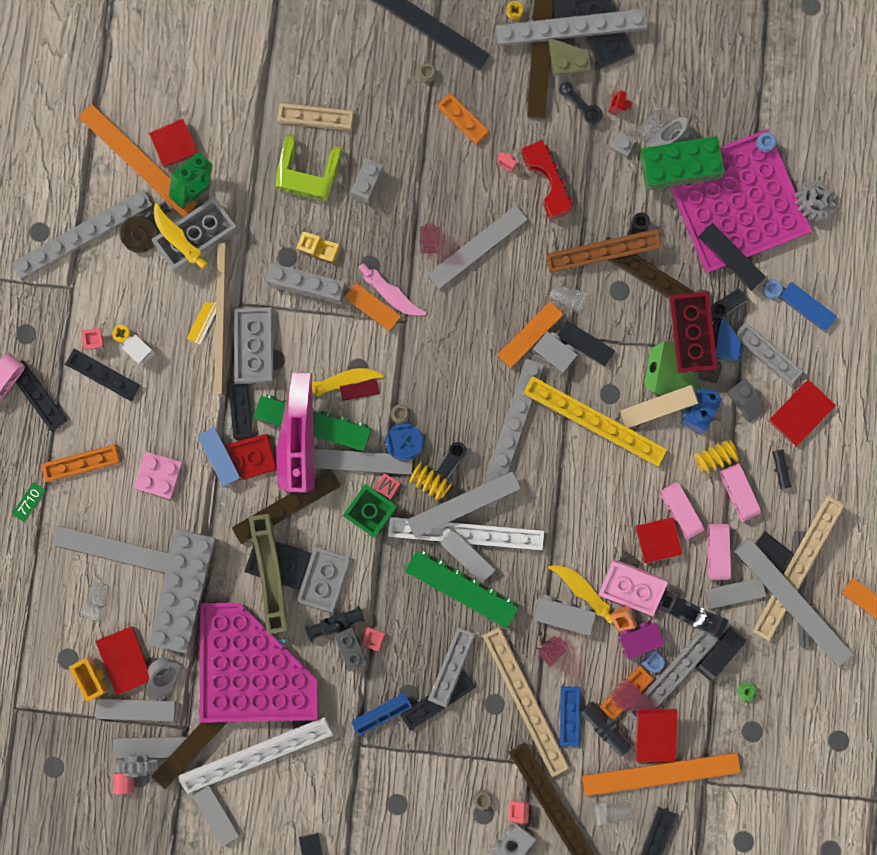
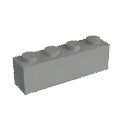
[266,263,346,304]

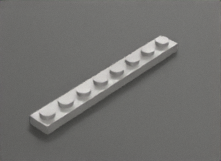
[496,9,647,46]
[11,189,153,280]
[483,359,544,509]

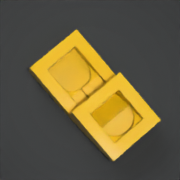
[296,231,341,264]

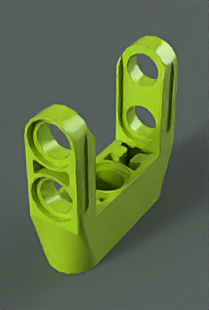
[275,134,342,201]

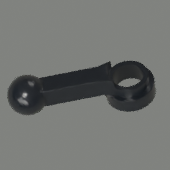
[559,81,603,125]

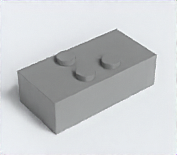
[151,197,238,275]

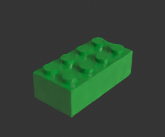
[639,136,725,191]

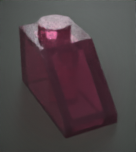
[419,224,439,253]
[535,635,566,667]
[609,678,656,711]

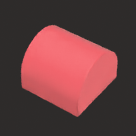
[113,772,134,794]

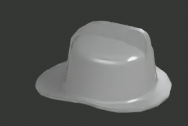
[648,117,691,147]
[146,655,181,699]

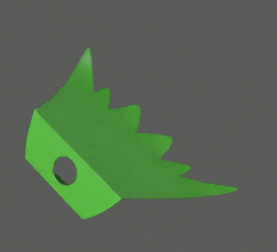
[644,333,715,413]

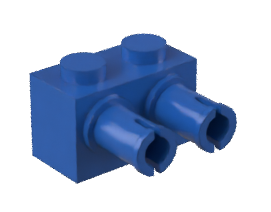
[680,387,723,434]

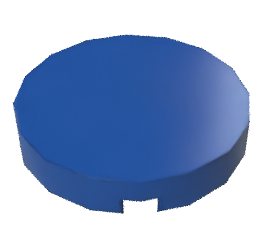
[385,423,423,461]

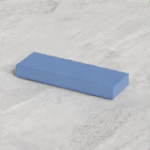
[197,427,241,487]

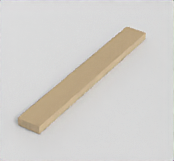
[214,243,228,396]
[752,495,845,641]
[482,626,569,777]

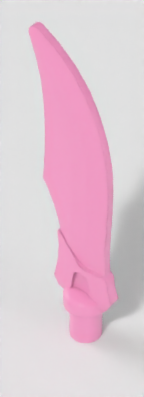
[359,263,427,316]

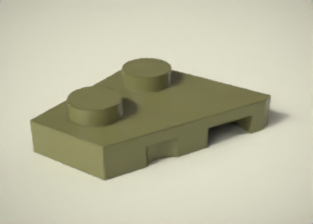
[548,39,591,76]

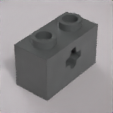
[334,627,368,672]

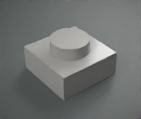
[610,131,636,158]

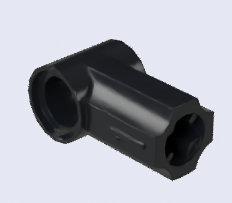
[435,442,466,479]

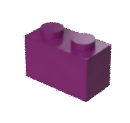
[617,620,665,659]

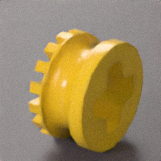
[507,1,523,20]
[112,325,131,343]

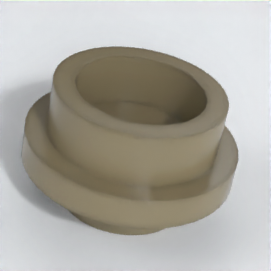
[418,64,436,83]
[391,404,410,424]
[473,790,493,810]

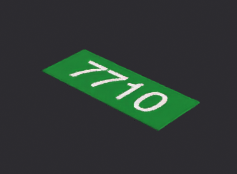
[12,482,46,522]

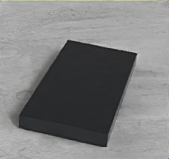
[569,0,635,70]

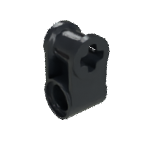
[626,212,650,235]

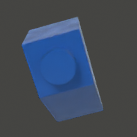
[714,319,743,363]

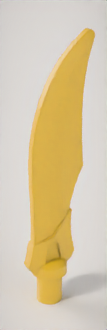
[154,203,208,269]
[312,368,384,397]
[548,565,613,624]

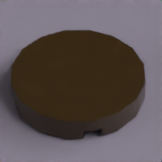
[120,215,158,253]

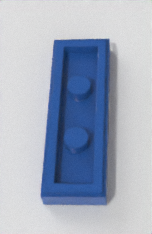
[779,282,837,332]
[559,686,581,747]

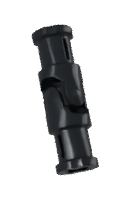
[305,606,365,642]

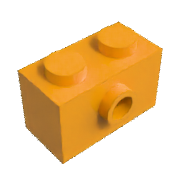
[69,656,109,702]

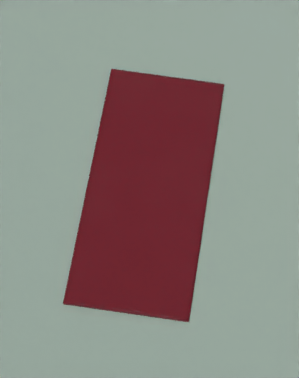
[340,379,380,401]

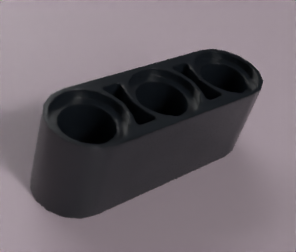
[695,626,747,682]

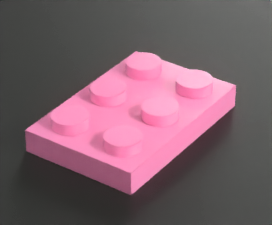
[599,559,668,616]

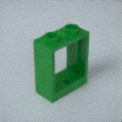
[169,152,213,209]

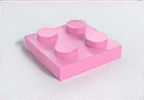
[134,452,183,499]

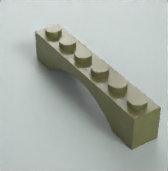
[249,513,289,634]

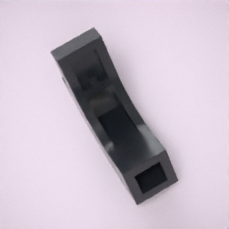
[657,591,729,638]

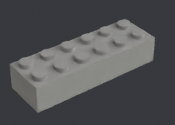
[148,528,217,653]

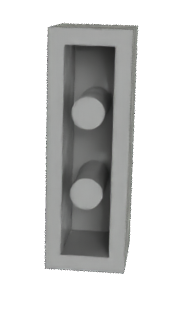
[532,594,596,636]

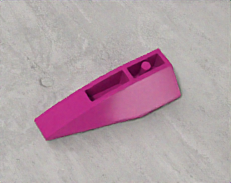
[276,373,315,492]

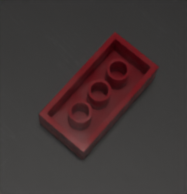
[669,291,717,375]

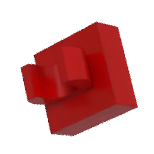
[608,90,633,114]

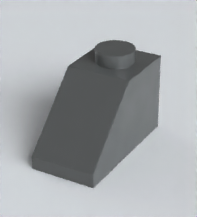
[726,378,765,422]

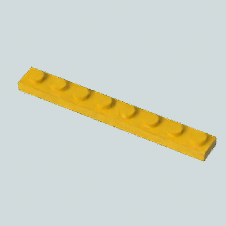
[522,376,667,467]

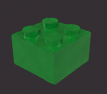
[342,484,397,538]

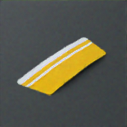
[187,302,216,345]

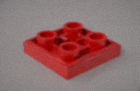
[149,119,198,168]
[635,517,683,564]

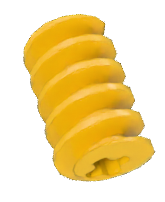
[694,439,738,474]
[410,461,453,501]

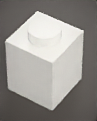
[122,334,155,366]

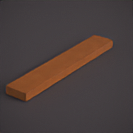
[546,228,662,273]

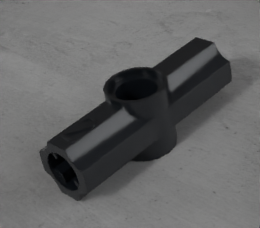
[711,288,748,324]
[580,701,633,757]

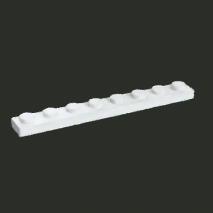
[388,517,544,550]
[179,717,333,794]

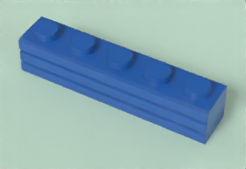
[351,692,412,736]

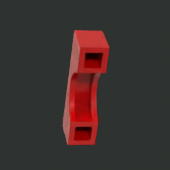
[521,140,573,221]

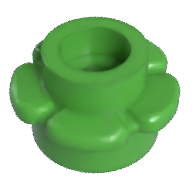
[737,682,757,701]

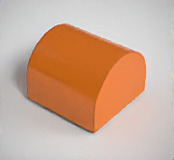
[611,606,637,633]

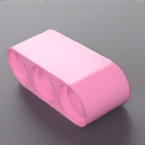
[0,353,25,402]
[720,463,761,522]
[660,482,704,540]
[707,524,731,580]

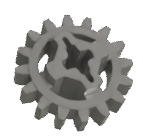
[795,179,836,221]
[114,754,158,777]

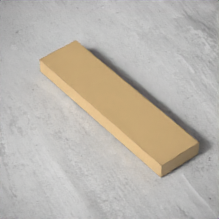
[277,103,354,131]
[620,385,699,428]

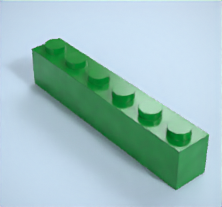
[253,394,372,452]
[404,550,518,629]

